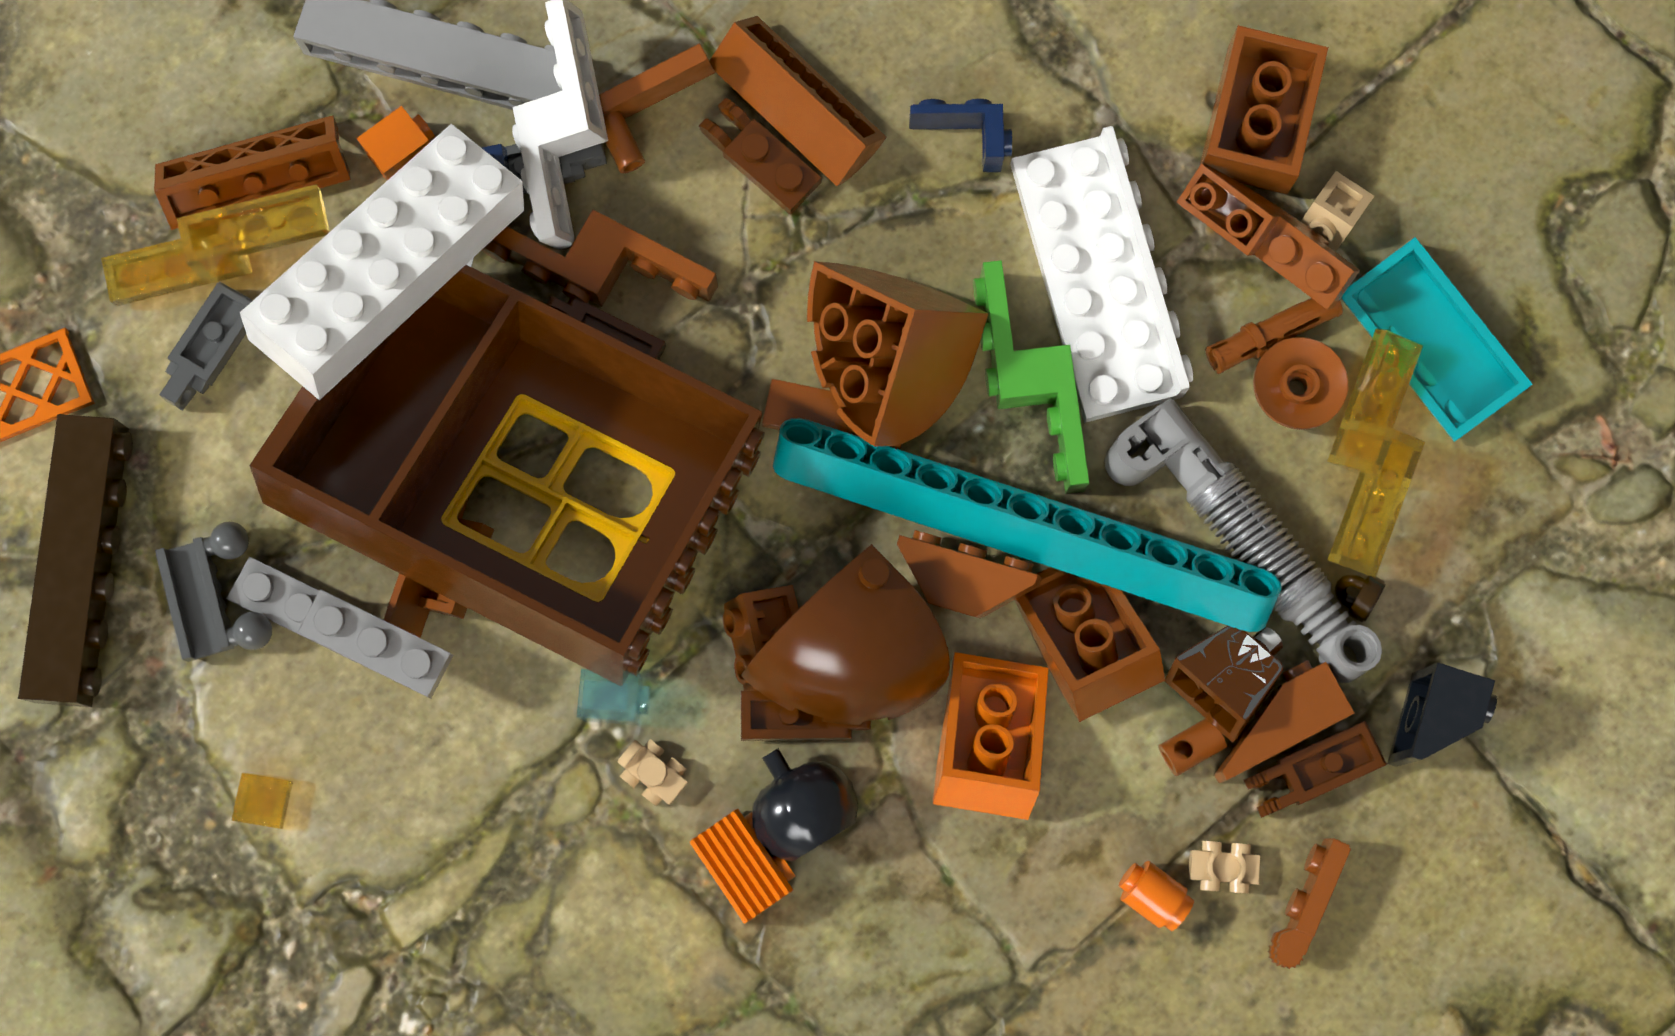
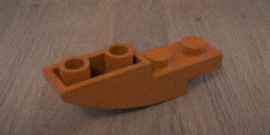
[1177,163,1360,310]

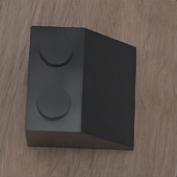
[1387,662,1497,767]

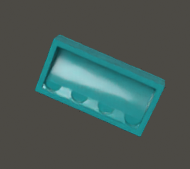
[1341,237,1533,442]

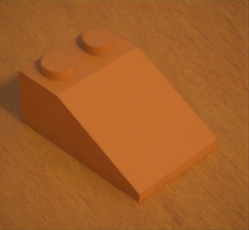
[933,652,1049,820]

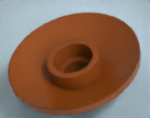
[1253,337,1348,430]

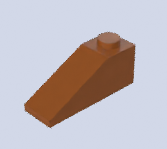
[1214,660,1354,783]

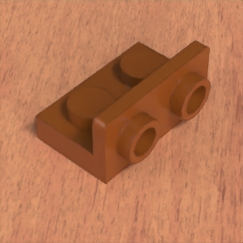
[723,585,799,691]

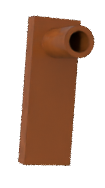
[599,43,715,174]

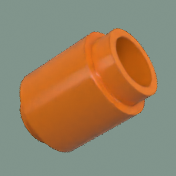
[1118,861,1194,932]

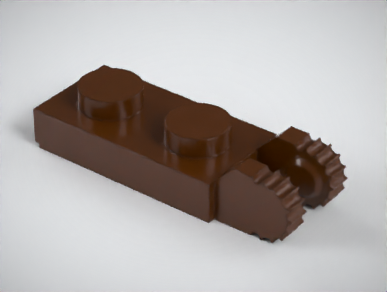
[698,98,822,215]
[1244,721,1387,818]

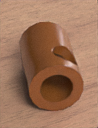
[1158,718,1227,776]

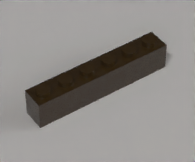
[18,414,133,707]

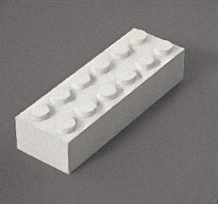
[240,124,524,400]

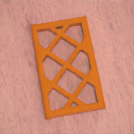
[0,328,95,442]

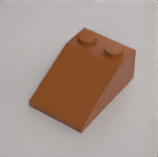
[1014,567,1165,722]

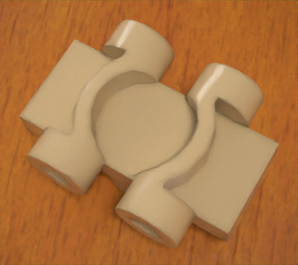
[617,739,688,806]
[1189,841,1260,894]

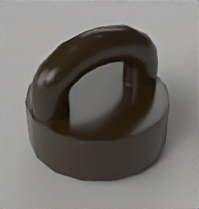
[1334,573,1386,623]

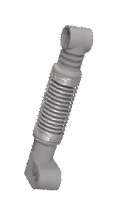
[1104,398,1382,683]

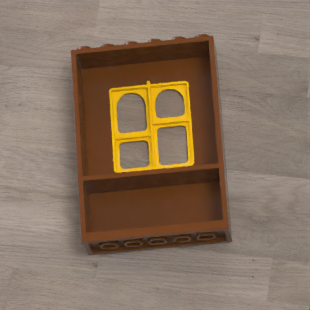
[249,265,765,687]

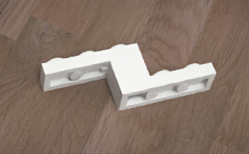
[512,0,608,250]

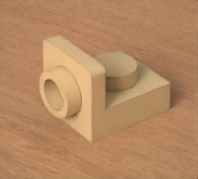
[1301,171,1374,252]

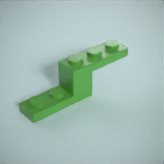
[973,260,1089,494]

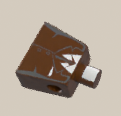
[1165,625,1284,743]

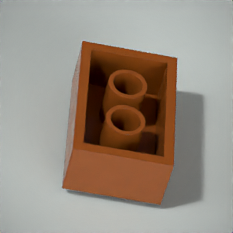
[1200,25,1329,194]

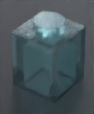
[577,669,650,726]

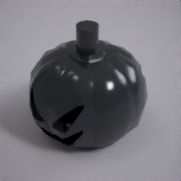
[752,748,859,862]

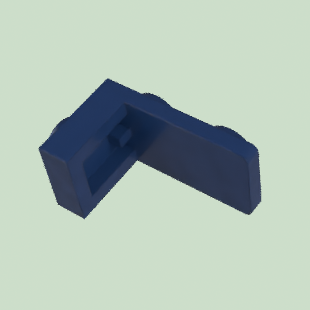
[909,99,1012,172]

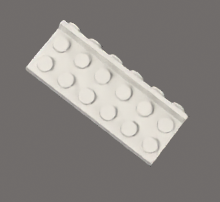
[1010,126,1193,423]

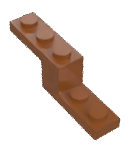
[482,210,718,307]

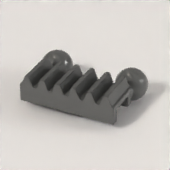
[155,521,272,662]

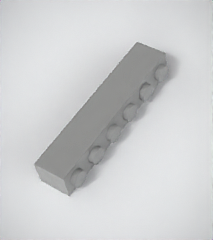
[293,0,562,110]

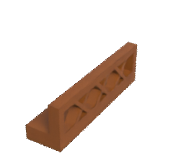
[154,115,351,230]

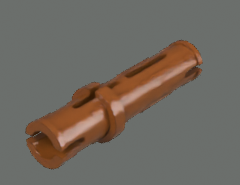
[1205,298,1343,374]

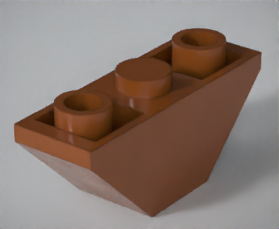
[897,530,1042,619]

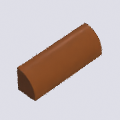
[709,16,887,186]

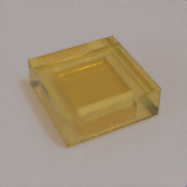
[231,773,293,829]

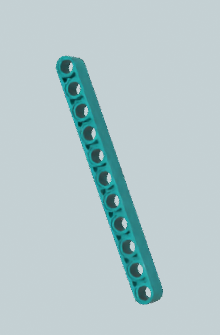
[772,418,1282,632]

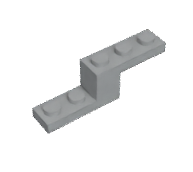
[227,557,454,699]

